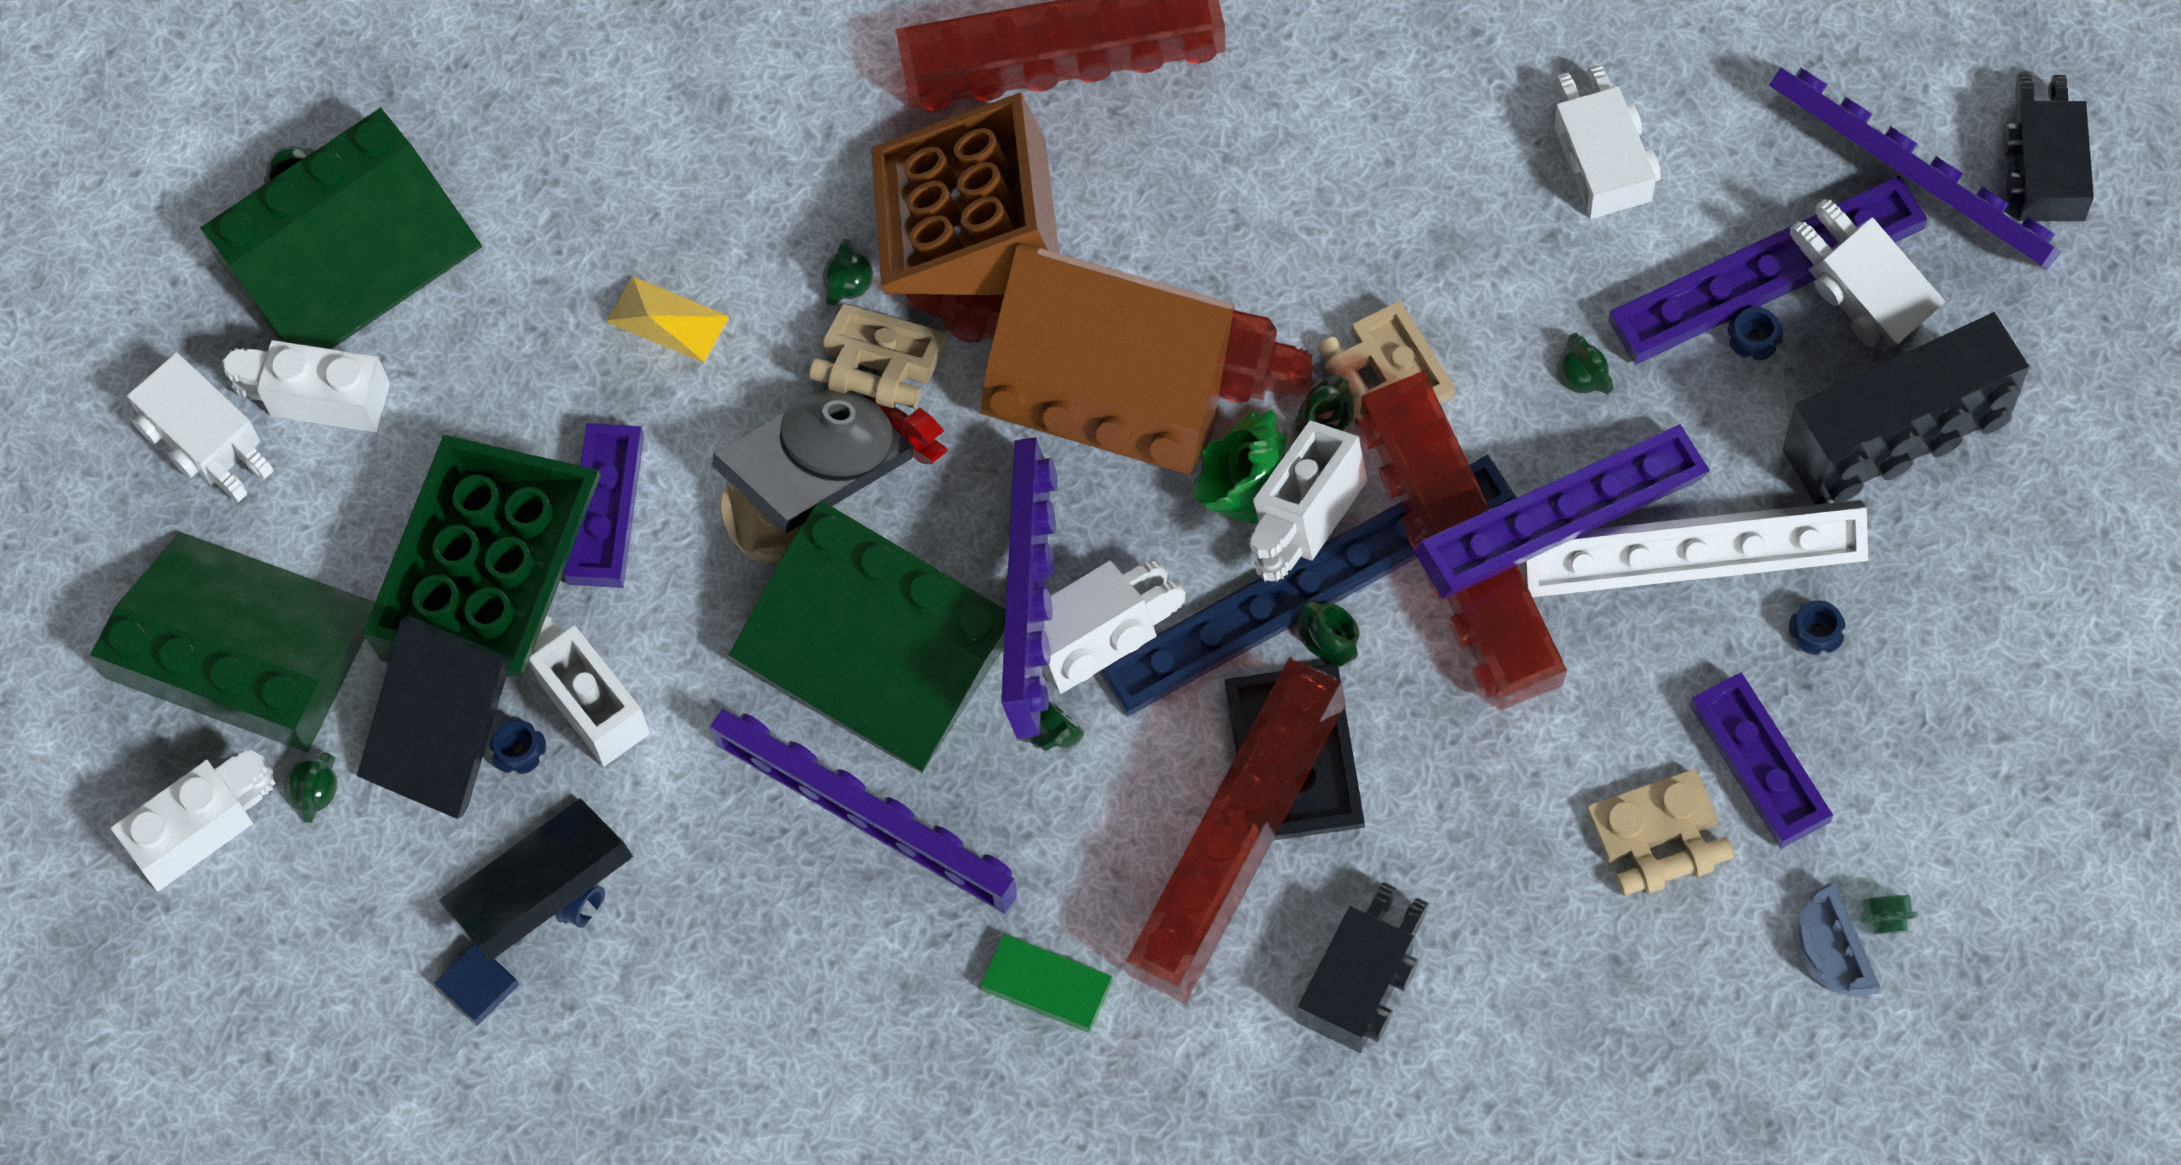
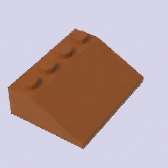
[871,92,1060,295]
[980,243,1235,476]

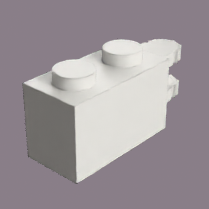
[1554,63,1661,219]
[1790,199,1946,353]
[222,340,390,432]
[127,352,273,503]
[1249,421,1368,582]
[1042,559,1187,695]
[529,614,650,767]
[110,749,276,892]

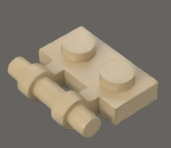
[1317,301,1455,438]
[810,303,947,409]
[1586,768,1734,896]

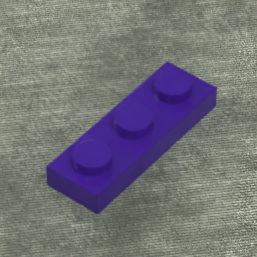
[564,423,644,588]
[1690,672,1833,849]

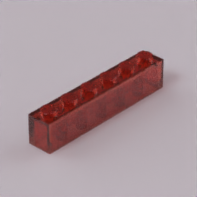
[896,0,1226,111]
[1355,370,1567,711]
[1126,657,1346,1004]

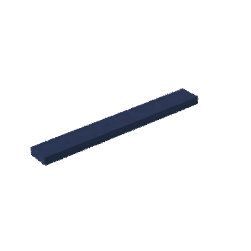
[1099,455,1517,717]

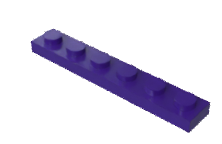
[1769,67,2061,270]
[1608,176,1928,365]
[1413,424,1710,599]
[1001,437,1058,739]
[710,708,1017,914]

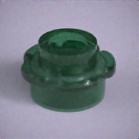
[1859,895,1918,935]

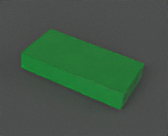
[980,934,1113,1033]

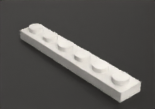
[1524,500,1868,598]

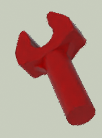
[862,394,948,465]

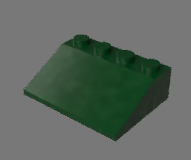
[200,107,482,349]
[362,434,601,677]
[728,500,1006,773]
[90,532,375,753]

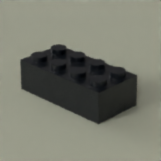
[1782,312,2030,505]

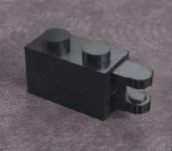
[2003,75,2094,221]
[1297,882,1429,1053]

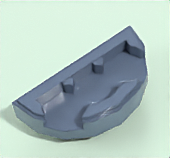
[1795,881,1880,997]

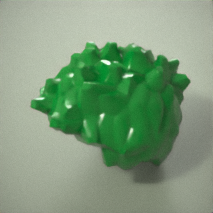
[1193,409,1287,524]

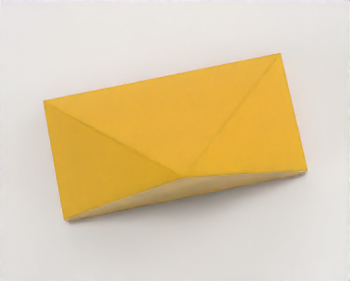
[607,276,729,363]

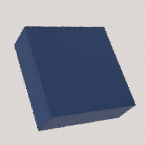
[434,945,519,1026]

